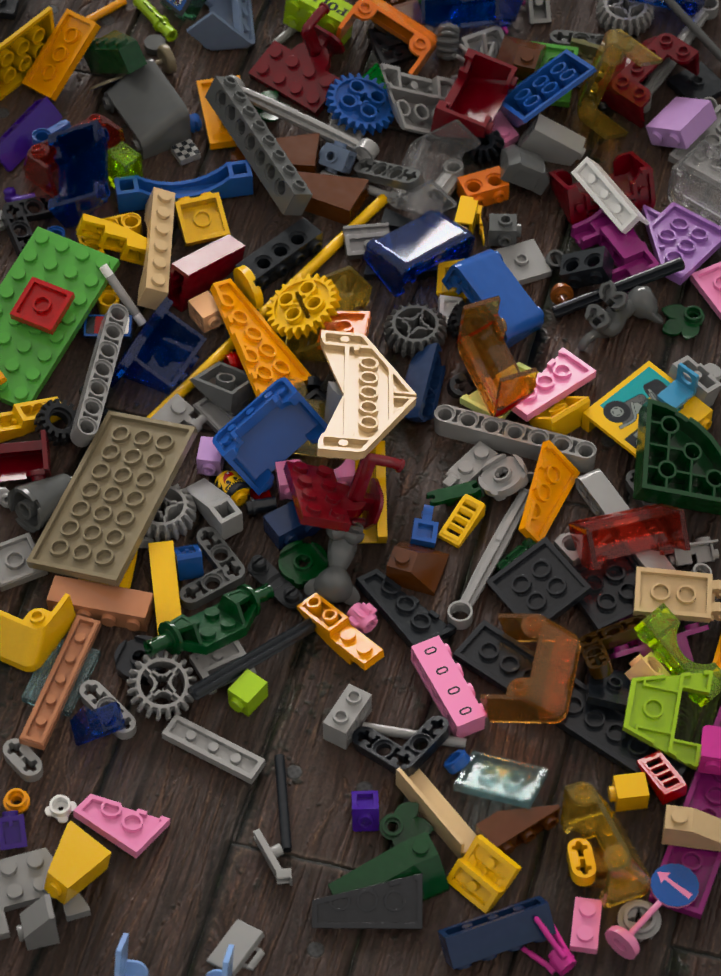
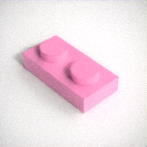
[569,897,603,954]

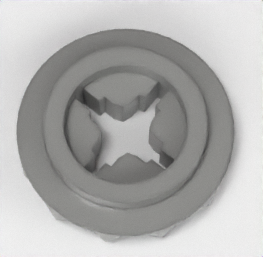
[617,900,662,942]

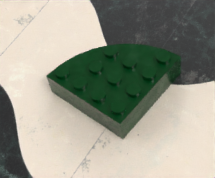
[633,398,721,515]

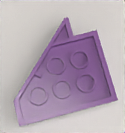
[641,202,721,285]

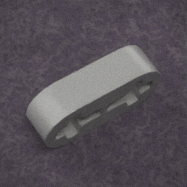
[3,738,44,783]

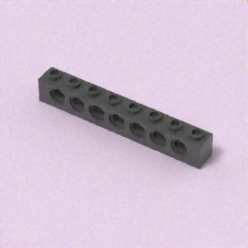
[205,76,313,216]

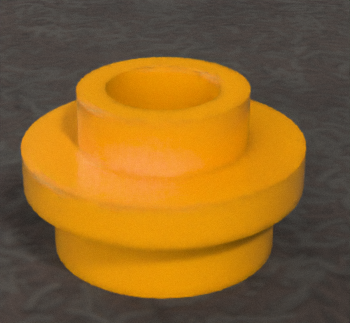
[3,788,30,814]

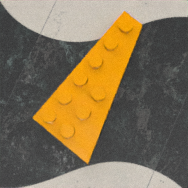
[210,278,312,398]

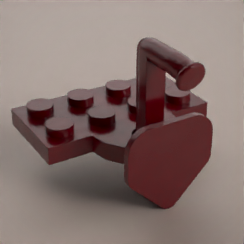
[248,2,345,117]
[284,453,405,532]

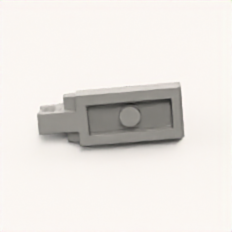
[442,441,499,488]

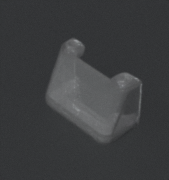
[667,139,721,226]

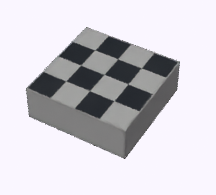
[171,139,201,166]

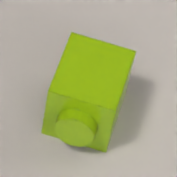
[227,669,268,717]

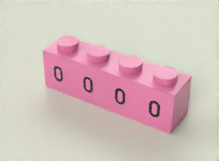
[411,635,487,738]

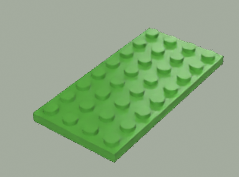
[0,226,120,407]

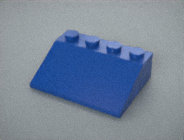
[500,49,597,128]

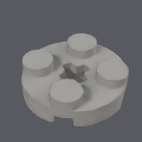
[478,454,529,501]

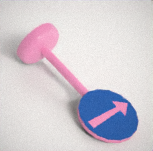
[605,863,699,960]

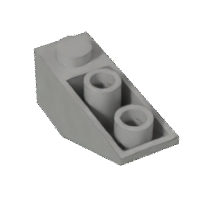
[186,478,243,540]

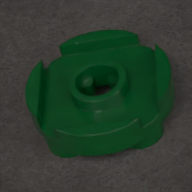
[278,540,328,590]

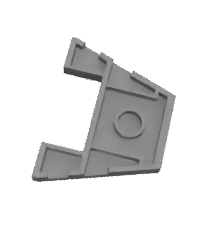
[0,847,91,940]

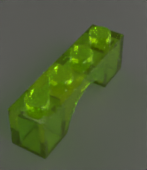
[634,603,721,707]

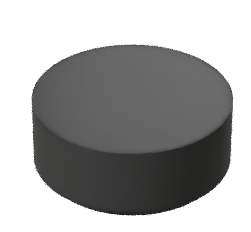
[144,34,166,55]

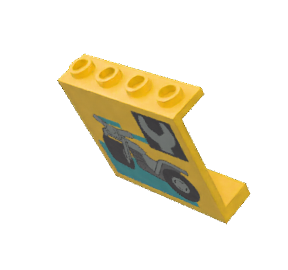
[581,361,713,458]

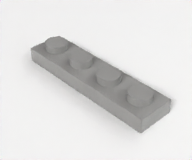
[162,714,266,785]

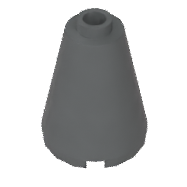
[7,473,72,533]

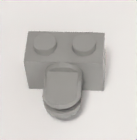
[668,355,721,407]

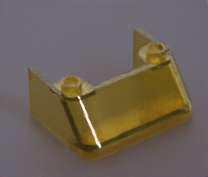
[577,29,663,140]

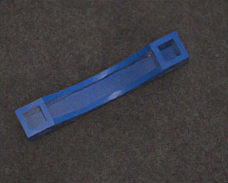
[114,160,253,213]

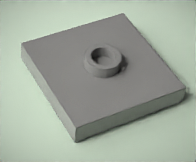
[494,239,552,285]

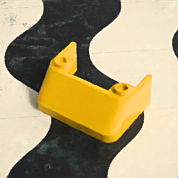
[0,593,76,672]

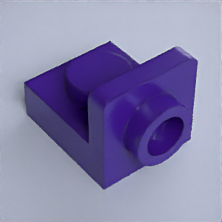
[351,790,379,832]
[0,810,28,851]

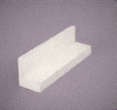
[571,157,649,234]

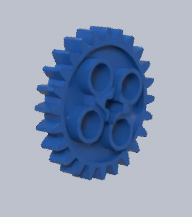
[325,73,394,135]

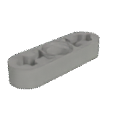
[79,680,137,740]

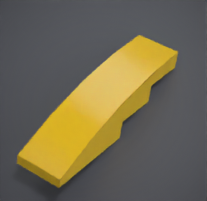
[76,213,147,266]
[0,396,61,443]
[148,540,181,635]

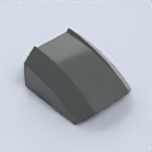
[501,144,549,195]
[190,361,256,416]

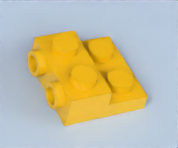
[174,192,230,247]

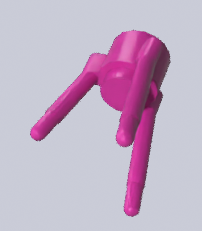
[521,916,577,976]

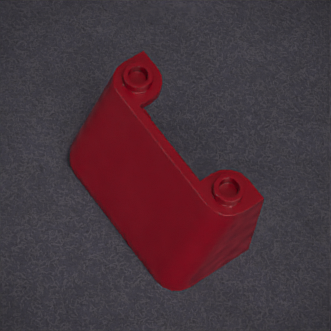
[430,48,519,138]
[548,151,656,225]

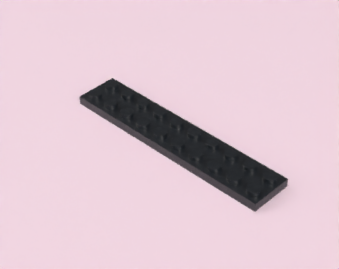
[453,620,690,788]

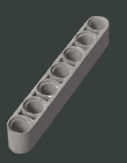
[70,303,129,447]
[434,404,597,473]
[575,468,676,570]

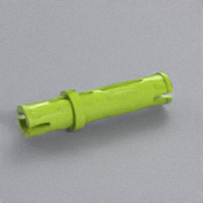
[133,0,178,42]

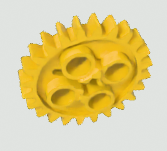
[266,273,341,340]

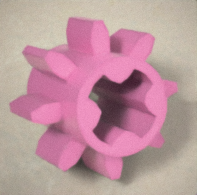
[347,602,378,633]

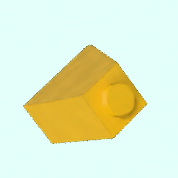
[44,821,112,905]

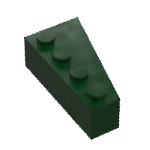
[83,30,147,74]

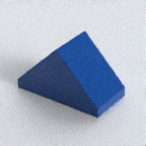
[174,543,204,581]

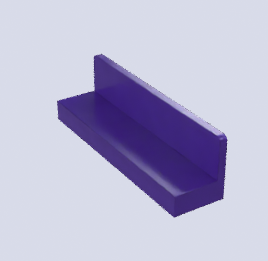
[0,97,62,172]

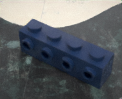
[438,895,556,970]

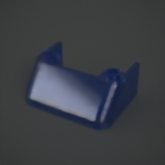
[421,0,524,29]

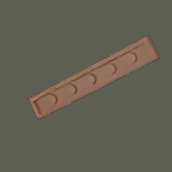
[19,614,101,750]

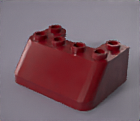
[596,33,699,129]

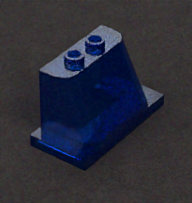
[110,297,207,395]

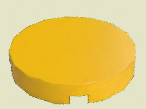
[233,265,264,310]

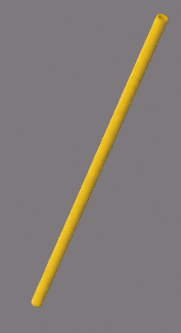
[147,194,388,418]

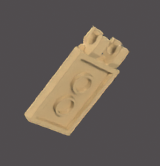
[633,566,721,623]

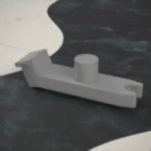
[253,829,292,886]

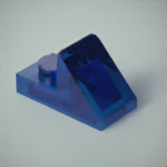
[70,701,126,746]

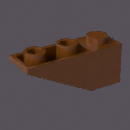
[475,805,560,856]

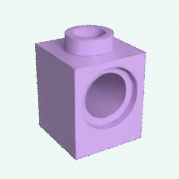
[196,436,225,476]

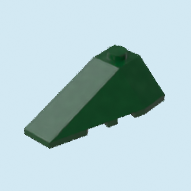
[328,831,450,901]

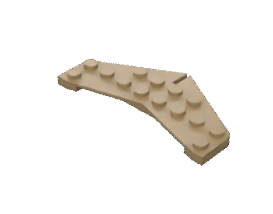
[317,330,417,460]

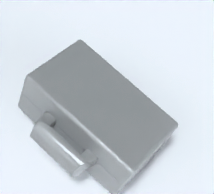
[206,919,265,976]

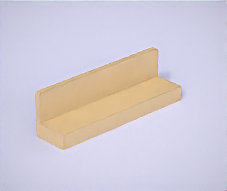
[396,767,477,859]

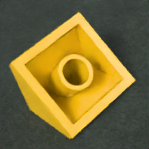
[529,396,590,435]

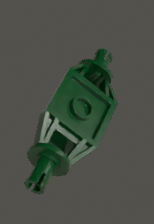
[143,583,274,657]

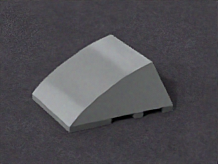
[379,63,455,138]

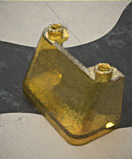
[560,781,651,909]

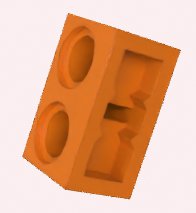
[456,166,510,207]

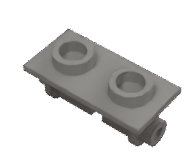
[665,536,719,567]

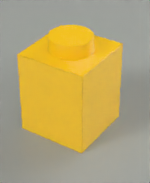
[608,772,650,812]

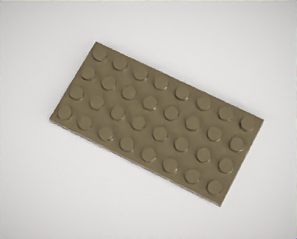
[26,410,198,587]

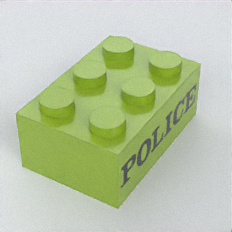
[283,0,353,45]

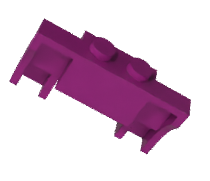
[570,208,660,293]

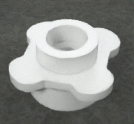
[45,794,77,823]

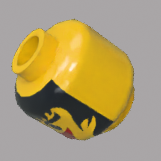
[214,471,250,506]

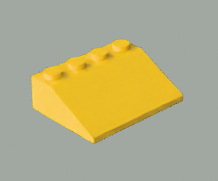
[0,6,55,101]

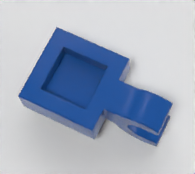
[410,504,439,548]

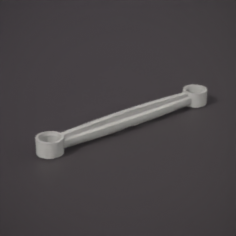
[644,0,719,113]
[229,75,380,161]
[447,472,534,630]

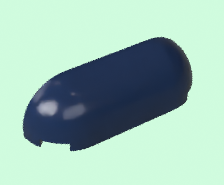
[404,342,446,423]

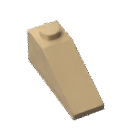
[661,805,721,852]

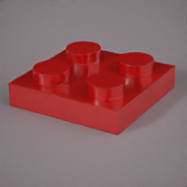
[10,277,75,335]

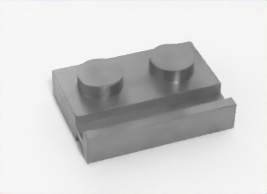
[342,222,393,260]

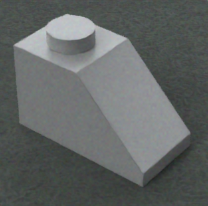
[525,0,552,24]
[16,893,60,951]

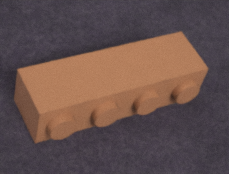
[46,575,155,632]

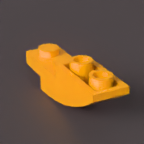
[297,592,384,671]

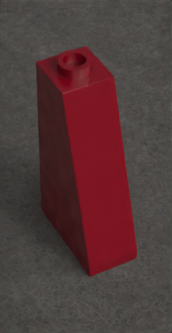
[165,234,245,312]

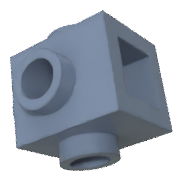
[319,140,357,174]

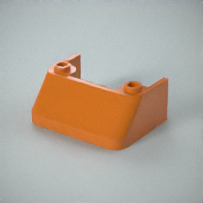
[336,0,437,76]

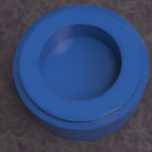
[444,749,471,774]

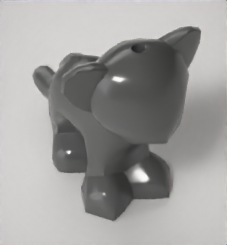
[577,280,664,352]
[304,522,365,606]

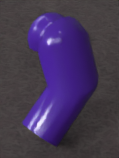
[3,187,36,203]

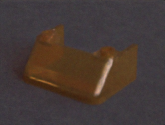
[480,613,581,724]

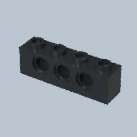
[235,217,323,290]

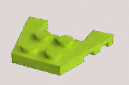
[622,670,714,770]

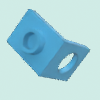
[657,363,699,409]

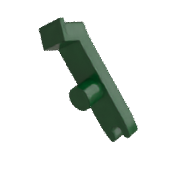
[426,480,485,506]

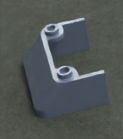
[186,0,255,51]

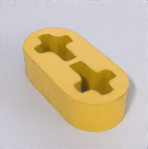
[567,838,596,887]

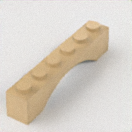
[137,187,175,311]

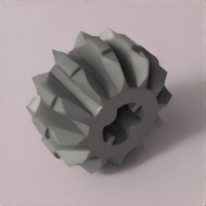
[436,23,460,61]

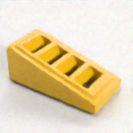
[438,494,486,549]

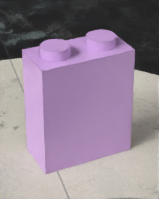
[645,96,717,149]

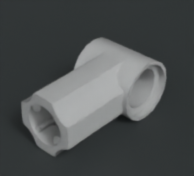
[429,159,464,203]

